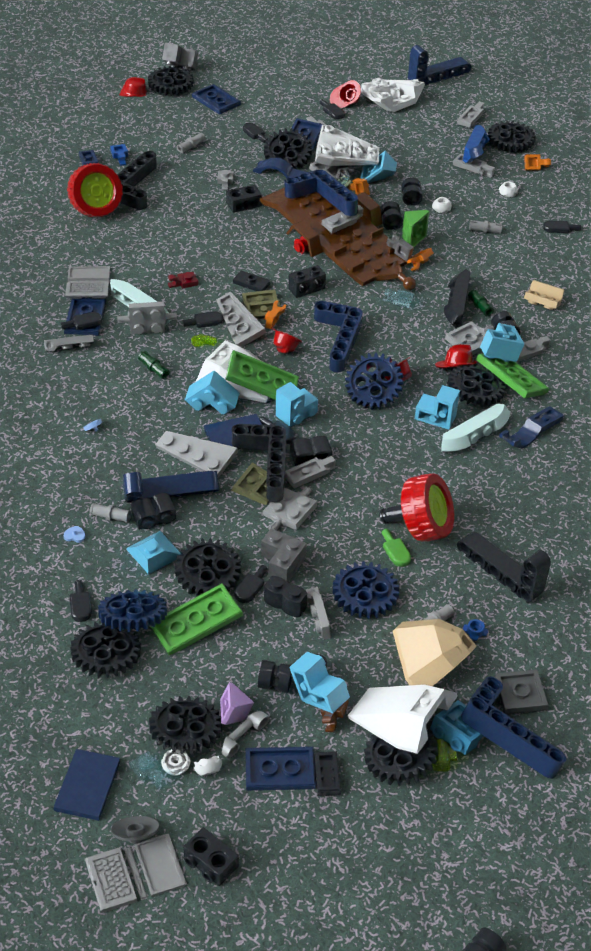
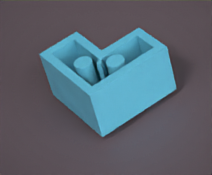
[480,323,524,362]
[185,370,240,414]
[276,382,318,427]
[415,385,460,430]
[289,652,350,713]

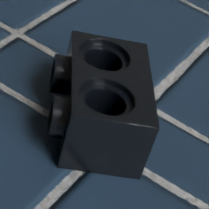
[226,184,262,213]
[288,265,326,298]
[183,827,239,886]

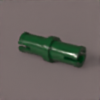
[468,289,494,316]
[138,351,170,379]

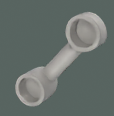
[222,711,270,759]

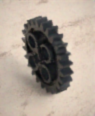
[148,66,194,96]
[488,121,536,153]
[264,128,312,169]
[447,365,506,407]
[175,538,241,597]
[70,622,141,678]
[149,696,222,754]
[364,728,439,786]

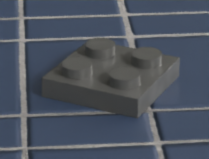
[494,669,548,714]

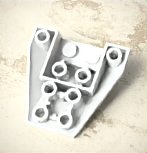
[360,78,425,112]
[315,125,379,166]
[196,341,270,403]
[348,685,457,754]

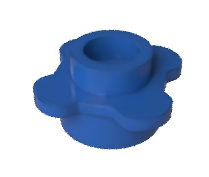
[463,619,488,641]

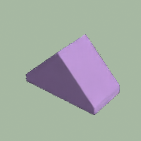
[220,682,254,725]

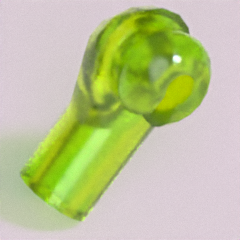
[191,334,217,347]

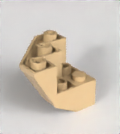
[393,619,476,686]

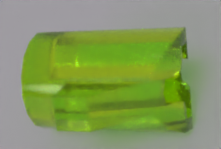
[432,739,457,772]

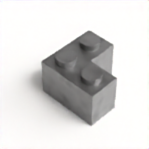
[162,43,199,71]
[261,528,307,582]

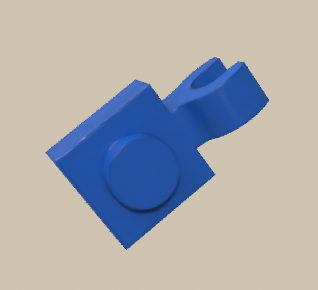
[110,144,128,166]

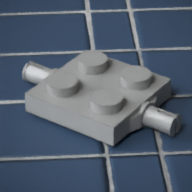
[117,302,177,334]
[445,321,494,356]
[263,486,317,530]

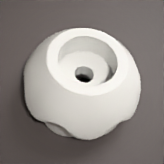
[499,181,518,197]
[432,197,452,213]
[161,749,190,776]
[194,756,222,776]

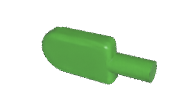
[381,529,411,567]

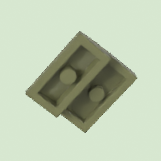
[242,289,282,318]
[231,462,286,505]

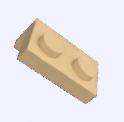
[524,280,564,310]

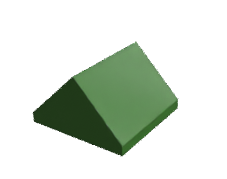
[402,210,429,247]

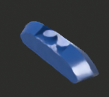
[463,125,489,163]

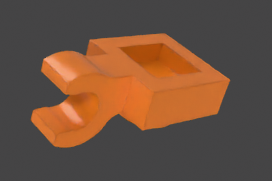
[524,154,551,170]
[347,178,370,195]
[407,248,434,271]
[264,300,286,329]

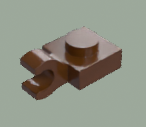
[320,700,349,732]

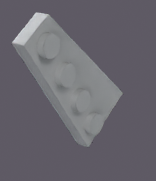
[216,292,266,347]
[155,431,238,477]

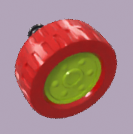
[67,163,123,217]
[379,473,454,542]

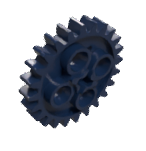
[345,352,404,410]
[332,561,400,619]
[98,589,167,632]

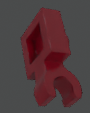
[168,272,198,289]

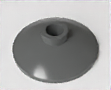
[111,816,159,844]

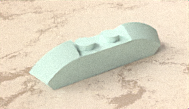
[110,279,171,326]
[441,404,510,452]

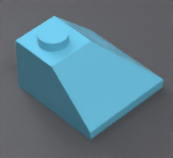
[360,151,397,183]
[127,531,181,574]

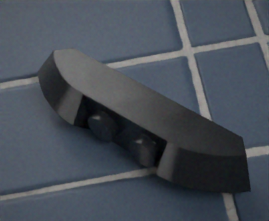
[444,269,471,328]

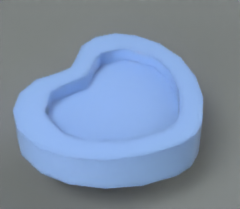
[83,419,102,432]
[64,526,85,543]

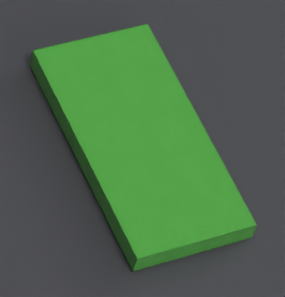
[225,350,299,400]
[476,353,549,398]
[150,584,243,655]

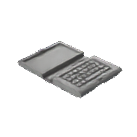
[65,265,110,299]
[85,834,187,912]

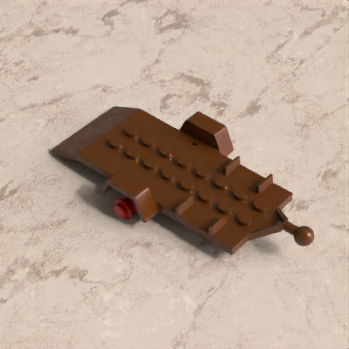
[260,187,416,291]

